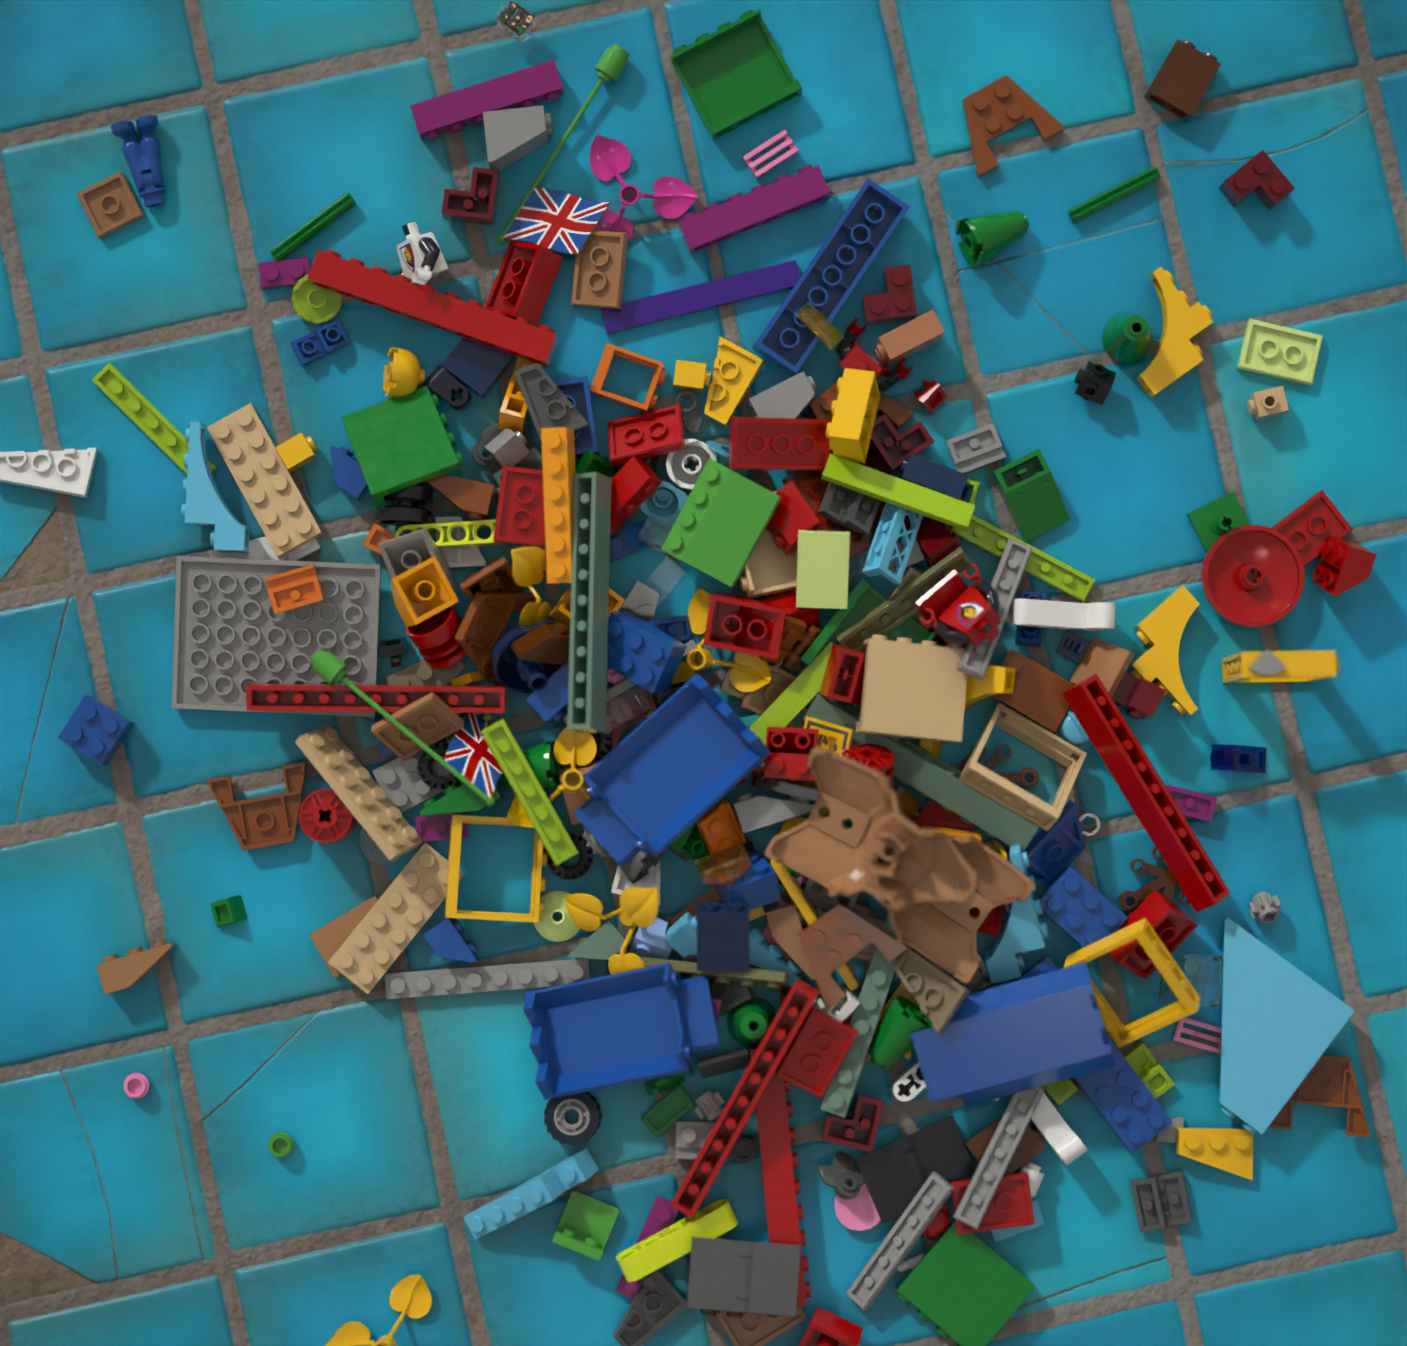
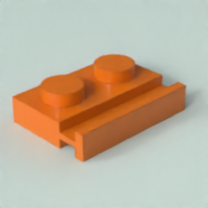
[264,564,325,614]
[696,799,747,863]

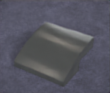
[818,482,881,535]
[1130,1170,1193,1232]

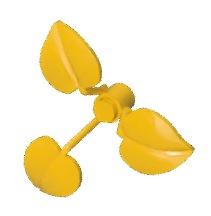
[511,547,552,626]
[671,589,772,692]
[507,726,597,828]
[565,887,659,974]
[325,1275,432,1346]

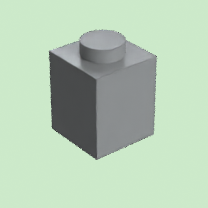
[485,427,530,468]

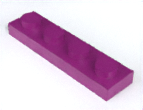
[616,1195,679,1299]

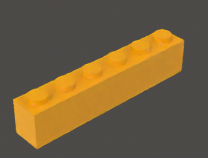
[541,427,576,583]

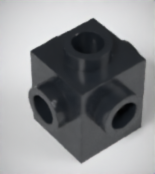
[1074,361,1116,405]

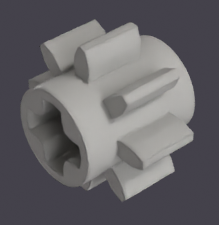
[1249,892,1282,924]
[694,1089,725,1121]

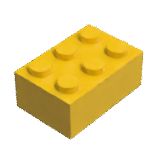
[826,368,881,464]

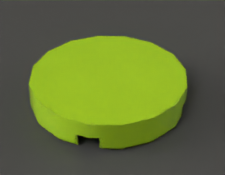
[291,274,342,324]

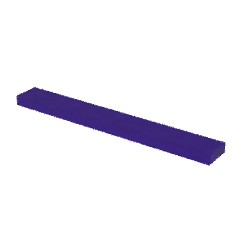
[601,260,800,335]

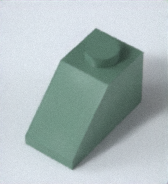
[570,919,628,960]

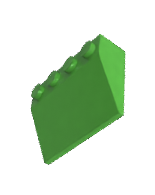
[661,458,782,588]

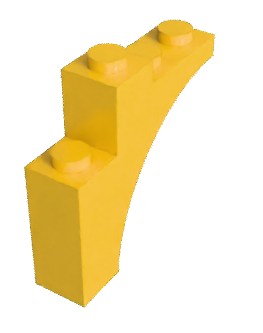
[1136,267,1213,398]
[1128,586,1200,716]
[918,665,1016,758]

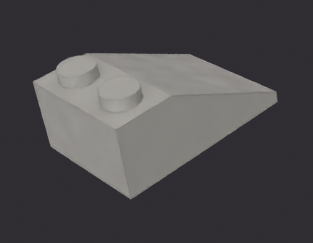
[378,528,457,593]
[733,793,814,833]

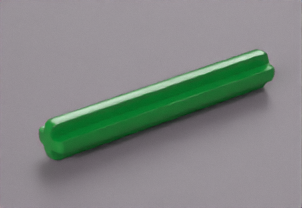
[1068,167,1161,222]
[270,193,356,261]

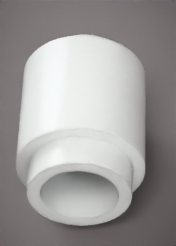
[1017,1161,1045,1199]

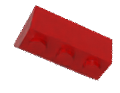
[484,240,563,327]
[1109,890,1198,979]

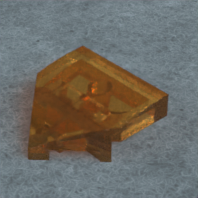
[694,843,751,885]

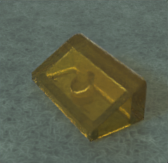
[796,302,844,350]

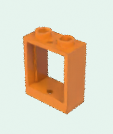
[590,343,667,413]

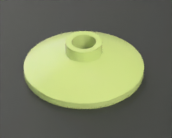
[533,891,580,942]

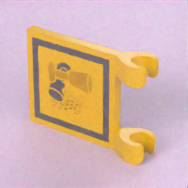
[791,716,854,785]

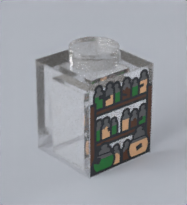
[496,0,537,44]

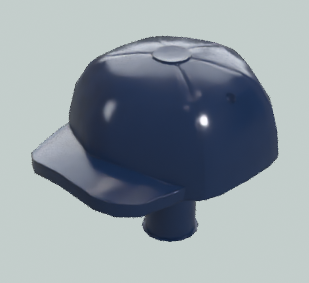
[491,620,561,693]

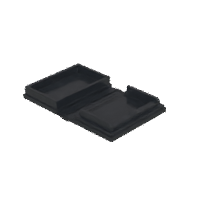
[855,1115,976,1223]

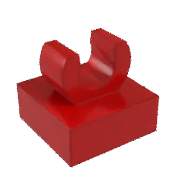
[913,380,948,415]

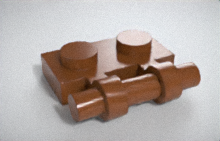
[759,616,820,669]

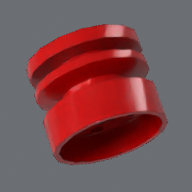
[406,605,466,668]
[841,743,894,791]
[299,789,357,843]

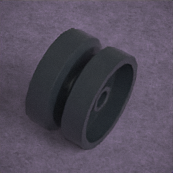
[375,485,434,527]

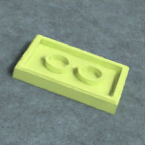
[1237,319,1323,386]
[796,530,850,609]

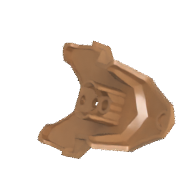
[765,746,977,912]
[862,835,1035,983]

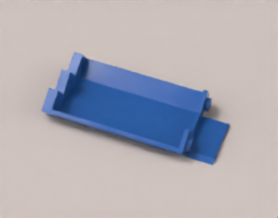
[573,673,771,867]
[523,962,721,1100]
[911,962,1116,1106]

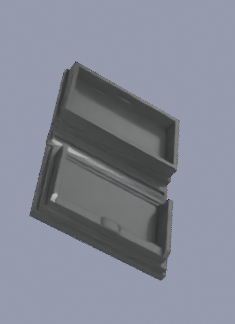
[687,1237,801,1316]

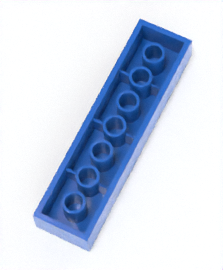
[752,178,909,376]
[1009,956,1173,1153]

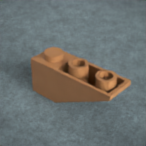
[765,904,815,980]
[96,939,176,994]

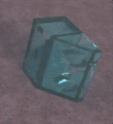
[1159,951,1223,1007]

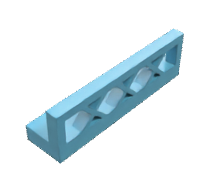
[862,481,923,585]

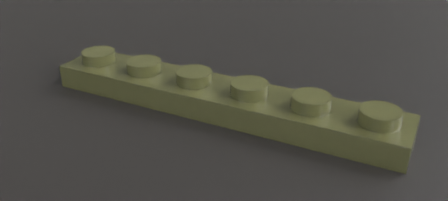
[836,547,975,651]
[640,957,790,990]

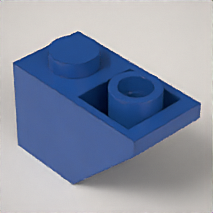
[330,445,369,501]
[423,918,479,963]

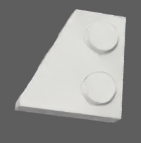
[435,516,486,568]

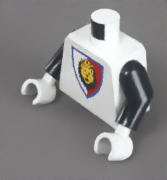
[397,222,448,285]

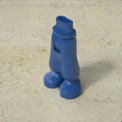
[111,115,166,208]

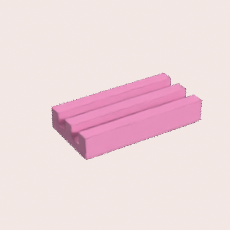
[743,130,799,179]
[1172,1017,1221,1054]

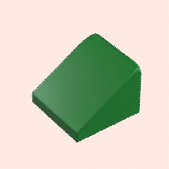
[210,895,247,928]

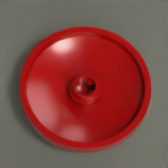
[1201,525,1305,627]

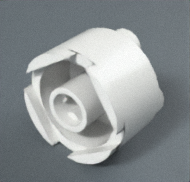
[666,439,717,493]

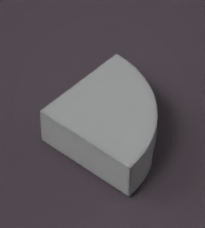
[1248,649,1287,675]
[1155,1117,1184,1143]

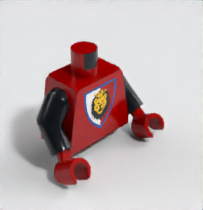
[835,318,913,392]
[919,564,1001,646]

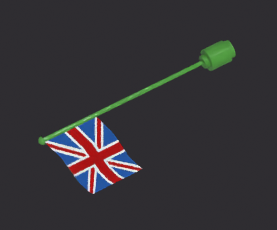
[497,44,630,255]
[309,648,503,806]

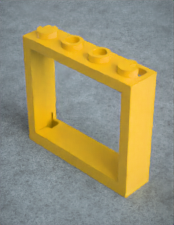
[1222,650,1340,683]
[445,815,547,923]
[1064,918,1201,1048]

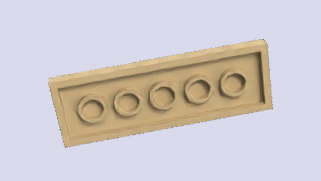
[206,403,323,558]
[295,724,423,861]
[328,842,464,994]

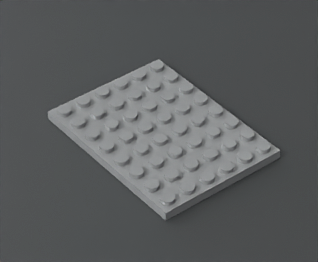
[172,556,382,717]

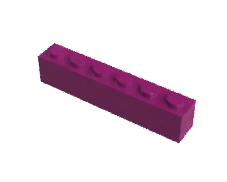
[410,60,564,141]
[678,165,830,254]

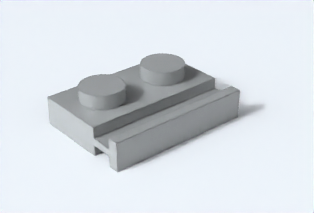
[945,423,1006,474]
[675,1121,717,1159]

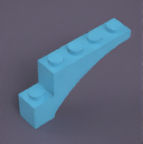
[181,421,250,553]
[985,844,1049,984]
[666,911,801,987]
[463,1148,599,1240]

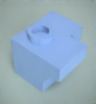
[629,917,672,960]

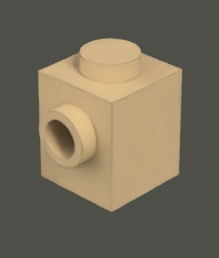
[1247,386,1289,420]

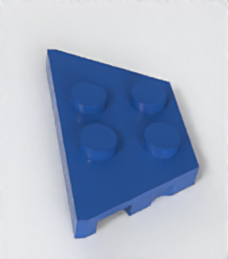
[1024,800,1086,884]

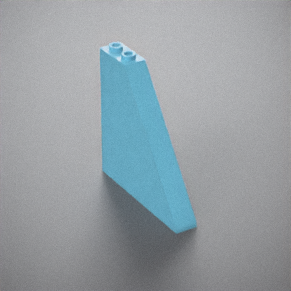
[1219,917,1355,1134]

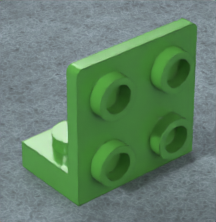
[552,1190,619,1261]

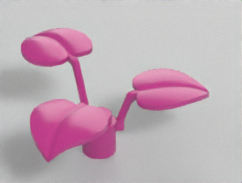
[590,135,698,241]

